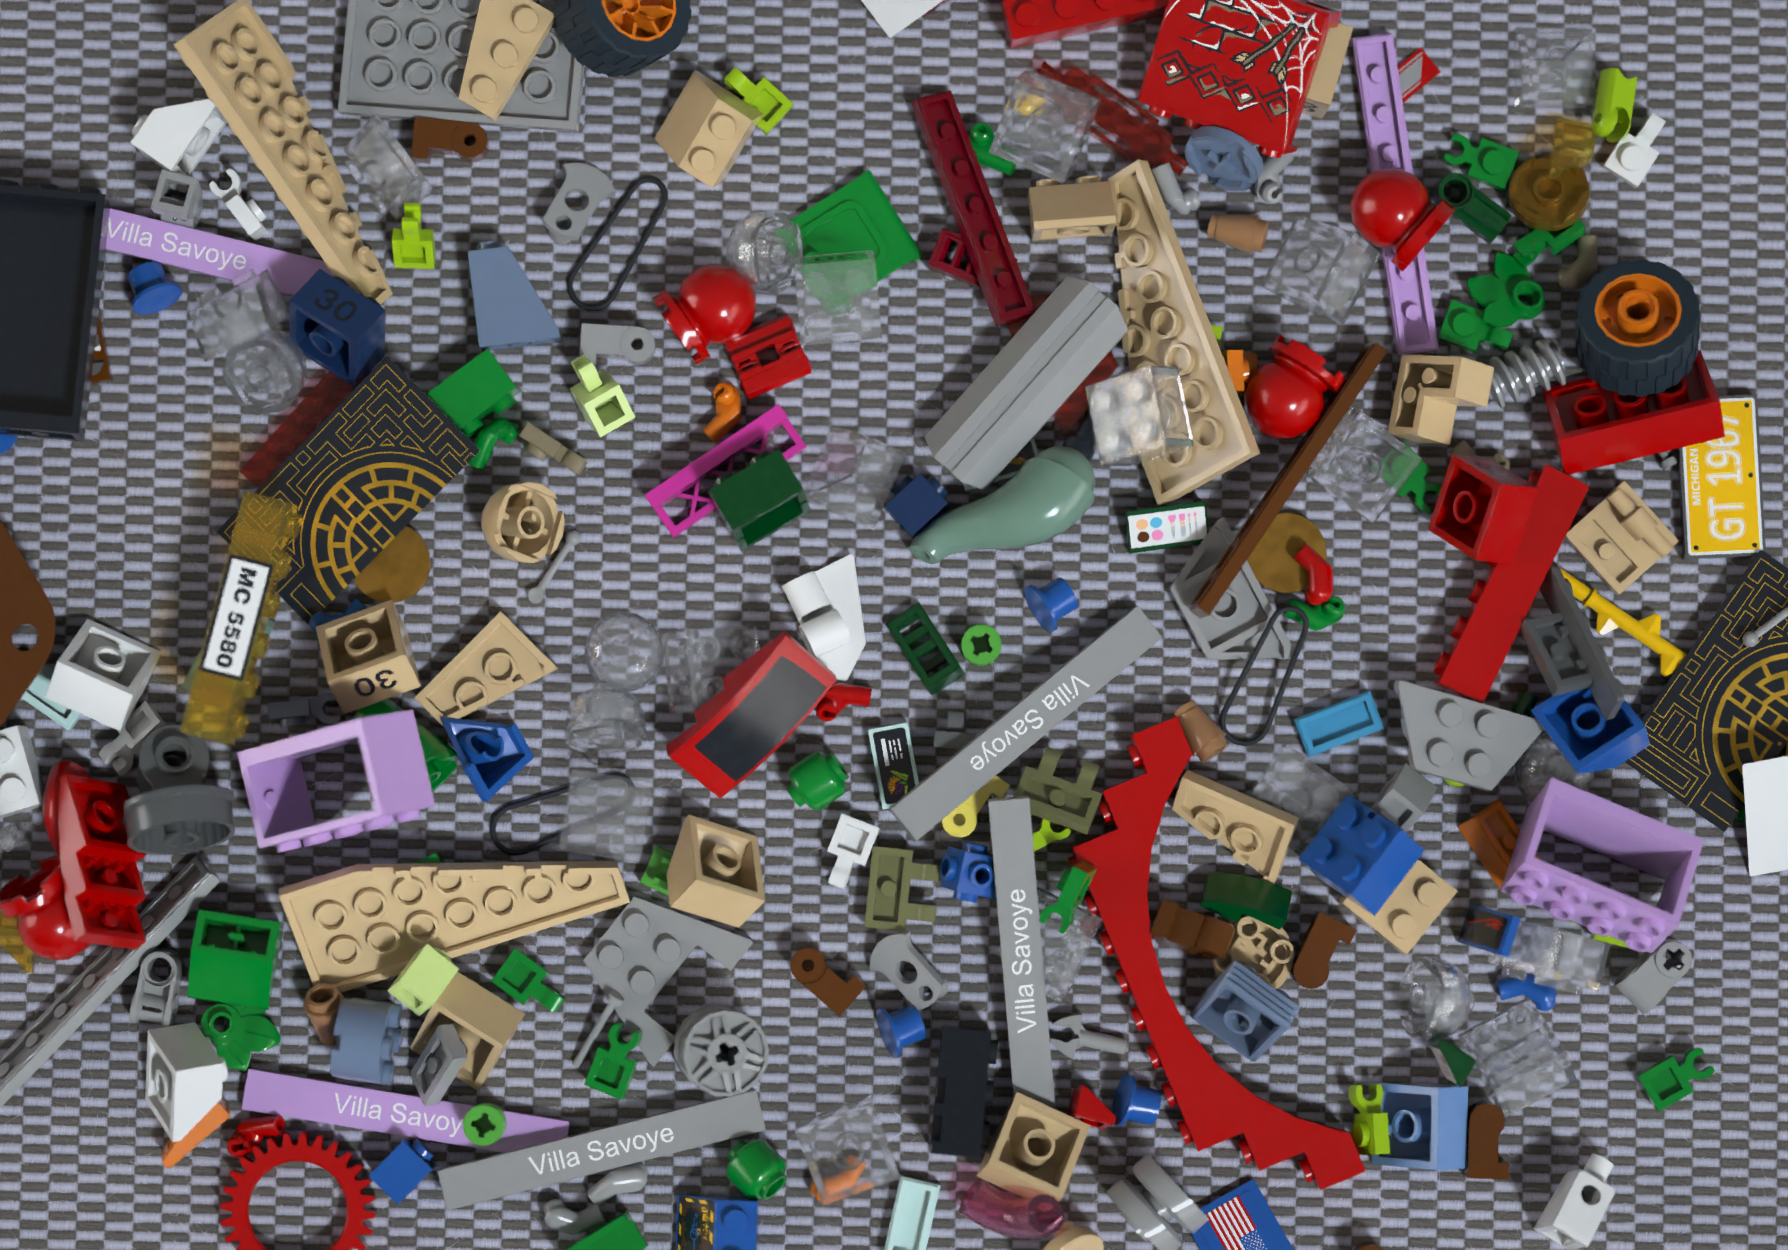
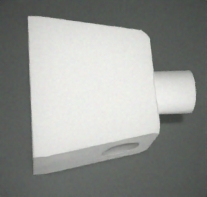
[1533,1153,1615,1250]

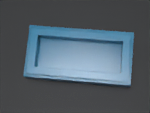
[1293,691,1385,758]

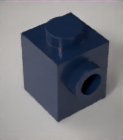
[884,473,948,539]

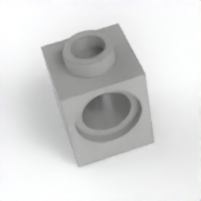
[1371,763,1437,833]

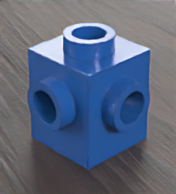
[940,842,996,903]

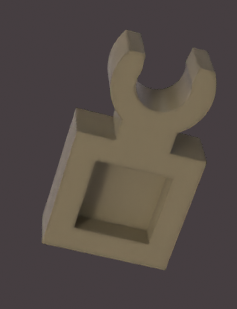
[519,422,588,476]

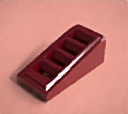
[928,228,1018,289]

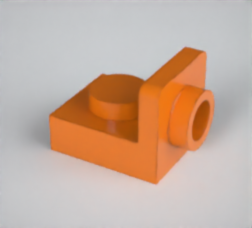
[1221,350,1258,394]

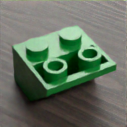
[187,910,283,1010]

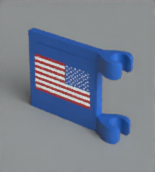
[1191,1179,1294,1250]

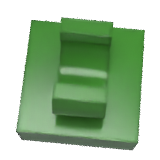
[640,845,673,896]

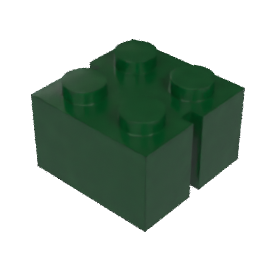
[708,449,811,552]

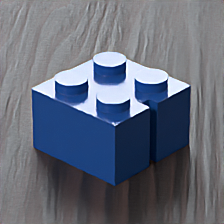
[1298,794,1424,916]

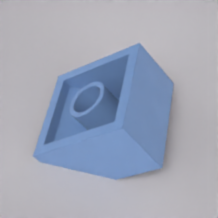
[1371,1082,1468,1171]

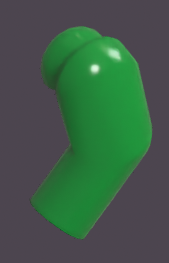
[969,122,1018,176]
[468,417,519,469]

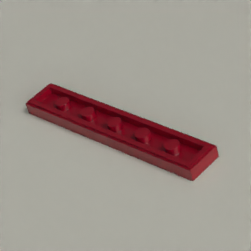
[911,90,1036,326]

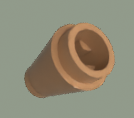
[1207,213,1269,255]
[1174,700,1229,763]
[303,984,344,1045]

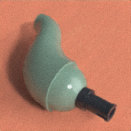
[909,409,1108,564]

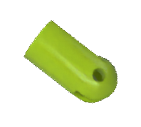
[1592,68,1637,143]

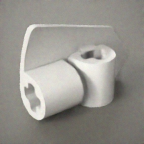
[782,554,866,683]

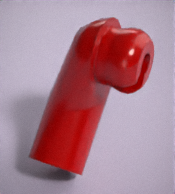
[1293,543,1333,605]
[814,682,872,722]
[227,1115,285,1158]

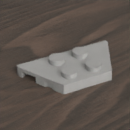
[1169,517,1294,660]
[1394,680,1543,791]

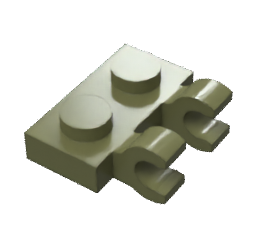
[1013,746,1102,834]
[864,846,940,931]

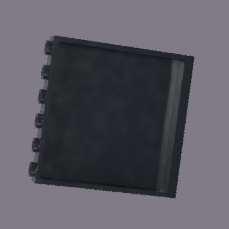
[0,179,111,442]

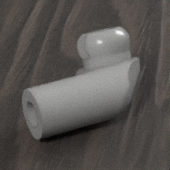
[1254,153,1294,204]
[1151,163,1201,214]
[588,1162,648,1206]
[543,1199,606,1235]

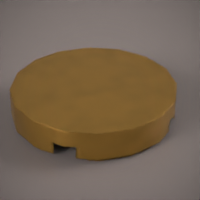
[1509,154,1590,231]
[1247,513,1327,594]
[354,526,431,603]

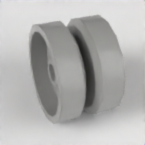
[1106,1153,1209,1250]

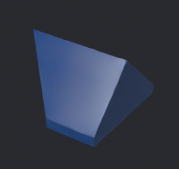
[440,717,534,802]

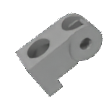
[151,170,203,229]
[580,323,656,368]

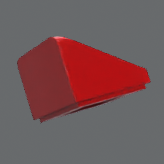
[1067,1084,1116,1130]

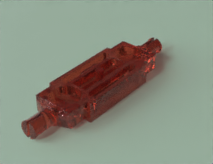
[1035,61,1188,177]

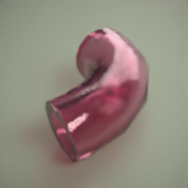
[959,1178,1064,1240]

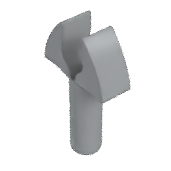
[1050,1014,1128,1059]

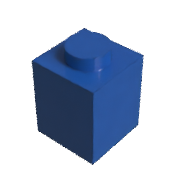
[369,1137,437,1205]

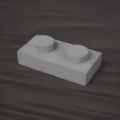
[410,1024,467,1106]

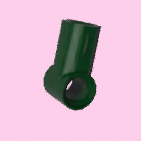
[1430,173,1512,244]

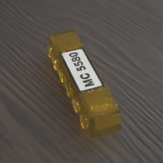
[180,491,302,746]

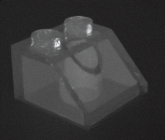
[343,114,435,220]
[1261,215,1381,324]
[189,268,290,362]
[1304,407,1422,524]
[1247,744,1354,856]
[795,1095,901,1207]

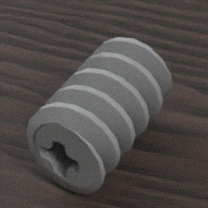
[1480,337,1566,408]

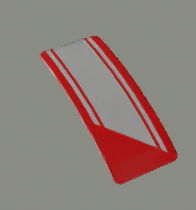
[1397,48,1441,103]

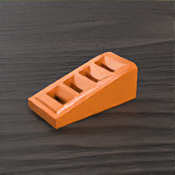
[162,1097,230,1169]

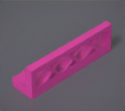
[645,404,807,538]

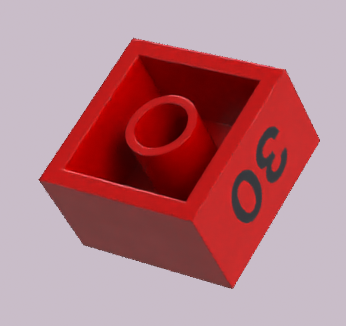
[1428,454,1538,564]

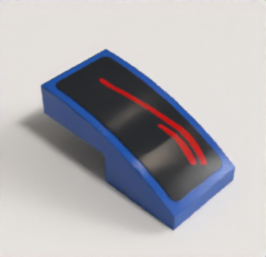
[1457,904,1521,958]

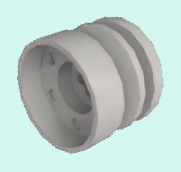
[673,1005,769,1097]

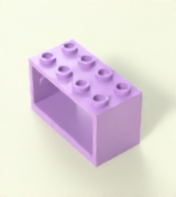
[237,710,435,853]
[1500,777,1704,953]

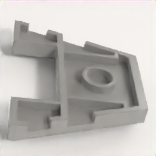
[583,896,754,1067]

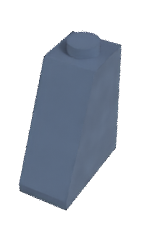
[468,241,563,351]

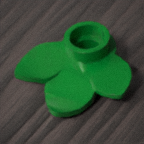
[1466,252,1545,328]
[200,1004,281,1071]

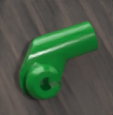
[1283,596,1346,631]

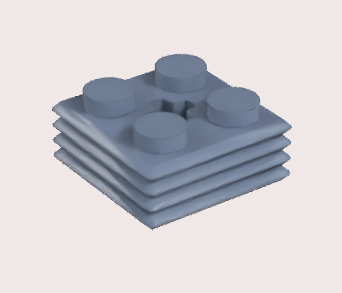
[1190,961,1300,1062]

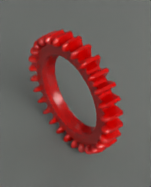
[220,1131,377,1250]

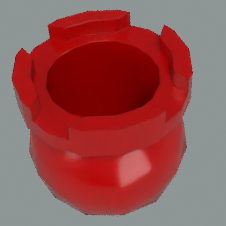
[1350,168,1456,272]
[652,264,756,366]
[1244,334,1345,438]
[0,855,91,960]

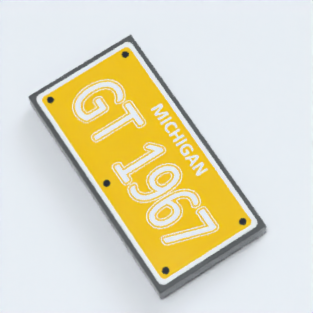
[1677,394,1766,560]

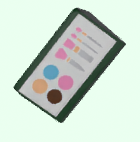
[1124,501,1209,554]
[1428,1035,1477,1088]

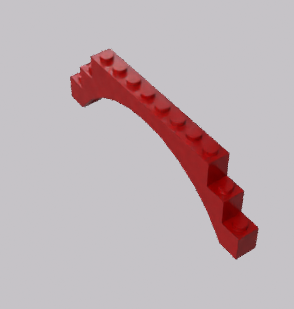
[1067,716,1366,1190]

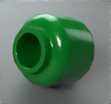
[786,750,849,811]
[726,1139,787,1200]

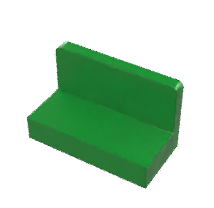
[562,1210,649,1250]

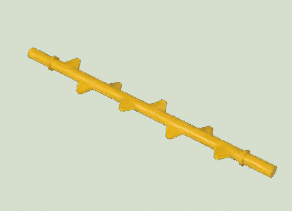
[1559,567,1788,756]

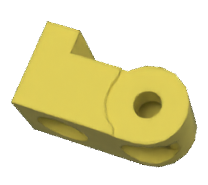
[942,776,1010,837]

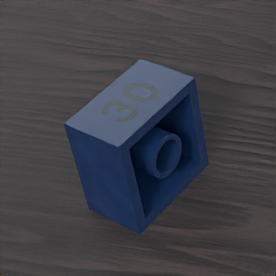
[289,268,386,388]

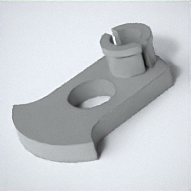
[542,163,616,244]
[870,931,949,1010]

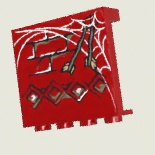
[1137,0,1342,158]

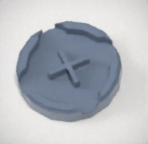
[1184,126,1264,191]

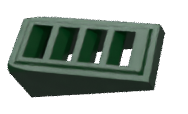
[885,602,965,695]

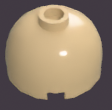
[481,482,565,563]

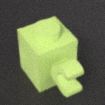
[569,354,636,437]
[388,944,459,1016]

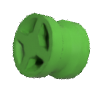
[961,625,1001,666]
[463,1103,506,1146]

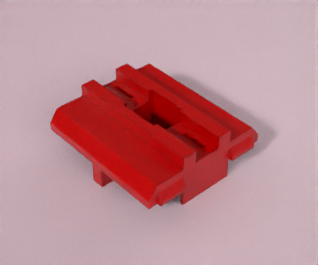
[724,313,812,399]

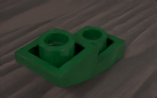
[1200,872,1292,930]

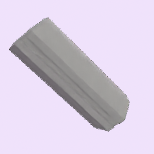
[925,276,1128,491]

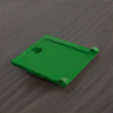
[775,170,923,313]

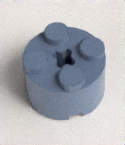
[330,997,403,1085]

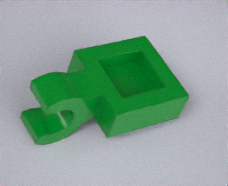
[1513,219,1585,268]
[1437,300,1513,353]
[1040,861,1097,934]
[491,948,566,1013]

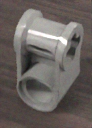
[1614,938,1692,1014]
[129,949,184,1027]

